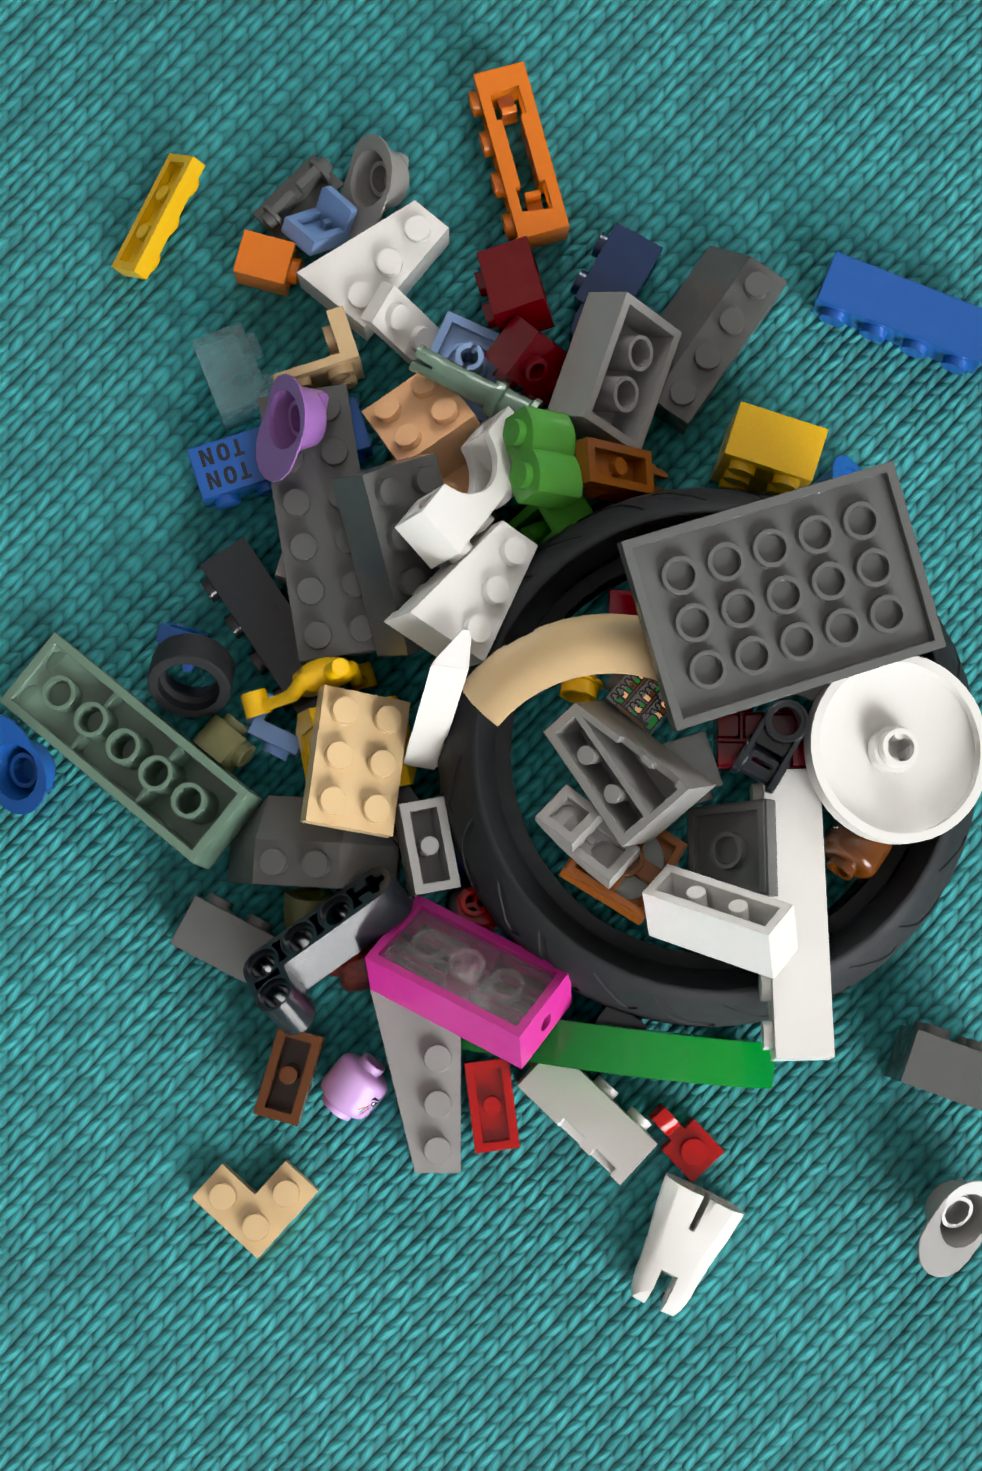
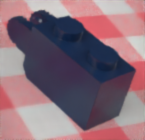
[568,223,663,341]

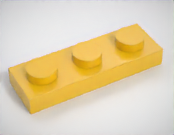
[111,153,206,280]

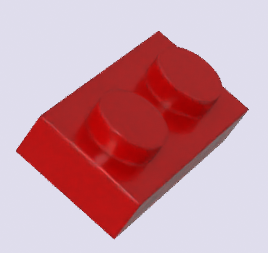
[464,1058,520,1153]

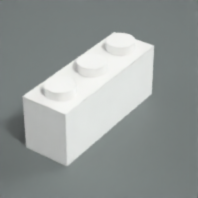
[642,864,798,979]

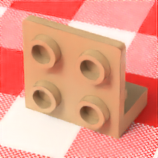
[272,306,365,389]

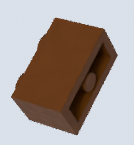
[253,1028,326,1126]

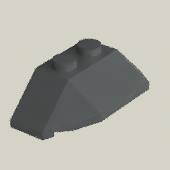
[228,795,401,889]

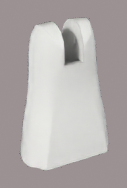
[631,1173,745,1316]

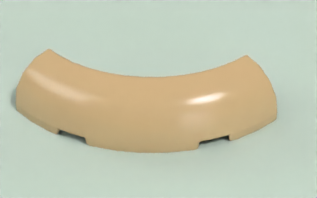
[462,613,657,727]

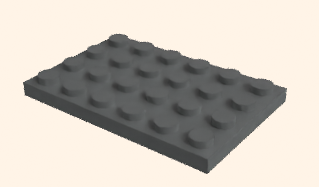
[617,461,946,731]

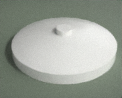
[804,656,982,845]

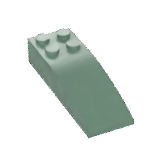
[0,632,264,870]

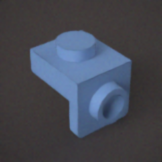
[281,185,357,256]
[246,693,301,761]

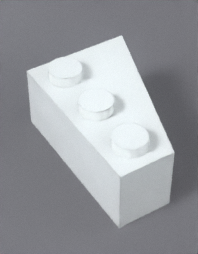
[297,201,450,341]
[384,520,538,667]
[517,1063,657,1185]

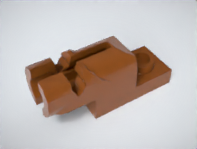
[575,437,669,504]

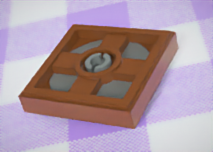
[559,820,688,925]

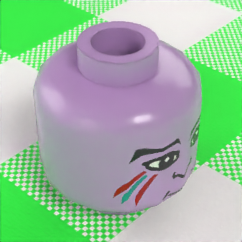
[321,1053,387,1121]

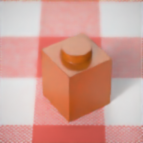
[233,230,303,296]

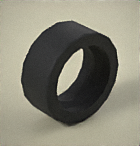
[147,633,235,718]

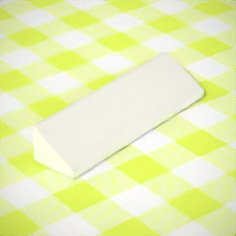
[403,629,472,770]

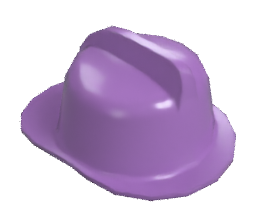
[256,373,329,482]

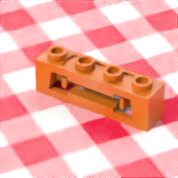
[467,61,569,249]

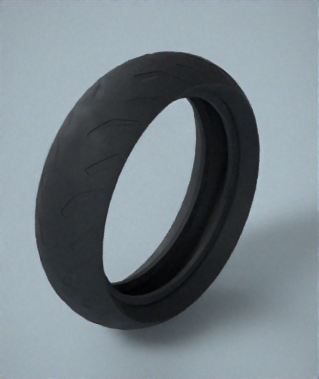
[438,487,975,1027]

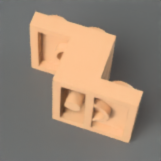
[361,373,480,494]

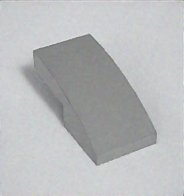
[535,784,640,889]

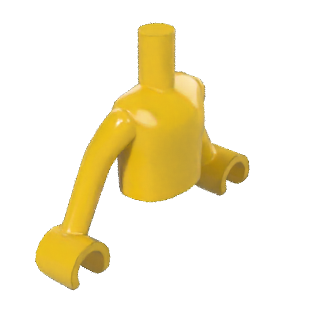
[240,656,378,719]

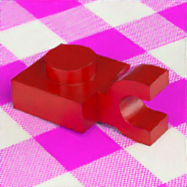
[648,1103,725,1183]

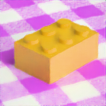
[710,401,829,496]

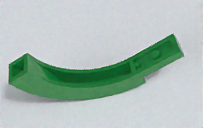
[461,1018,775,1089]

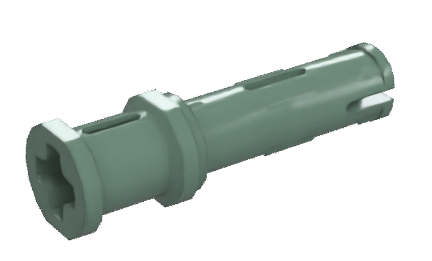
[409,344,543,418]

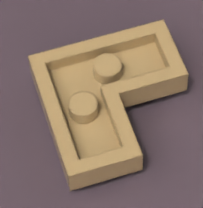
[192,1159,320,1259]

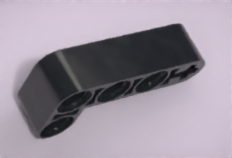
[243,867,413,1036]

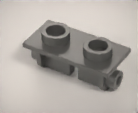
[252,154,344,240]

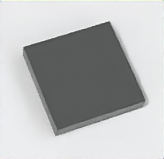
[687,799,778,897]

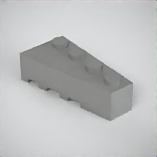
[370,990,461,1173]

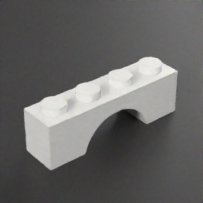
[394,406,514,569]

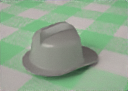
[340,134,409,239]
[917,1178,982,1277]

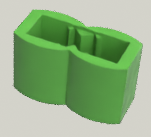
[502,406,583,510]

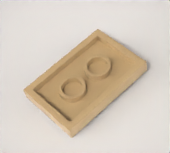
[300,685,410,838]

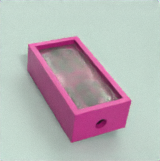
[365,895,572,1069]

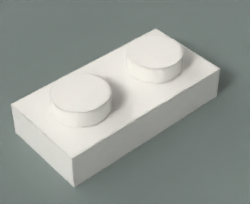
[360,281,439,364]

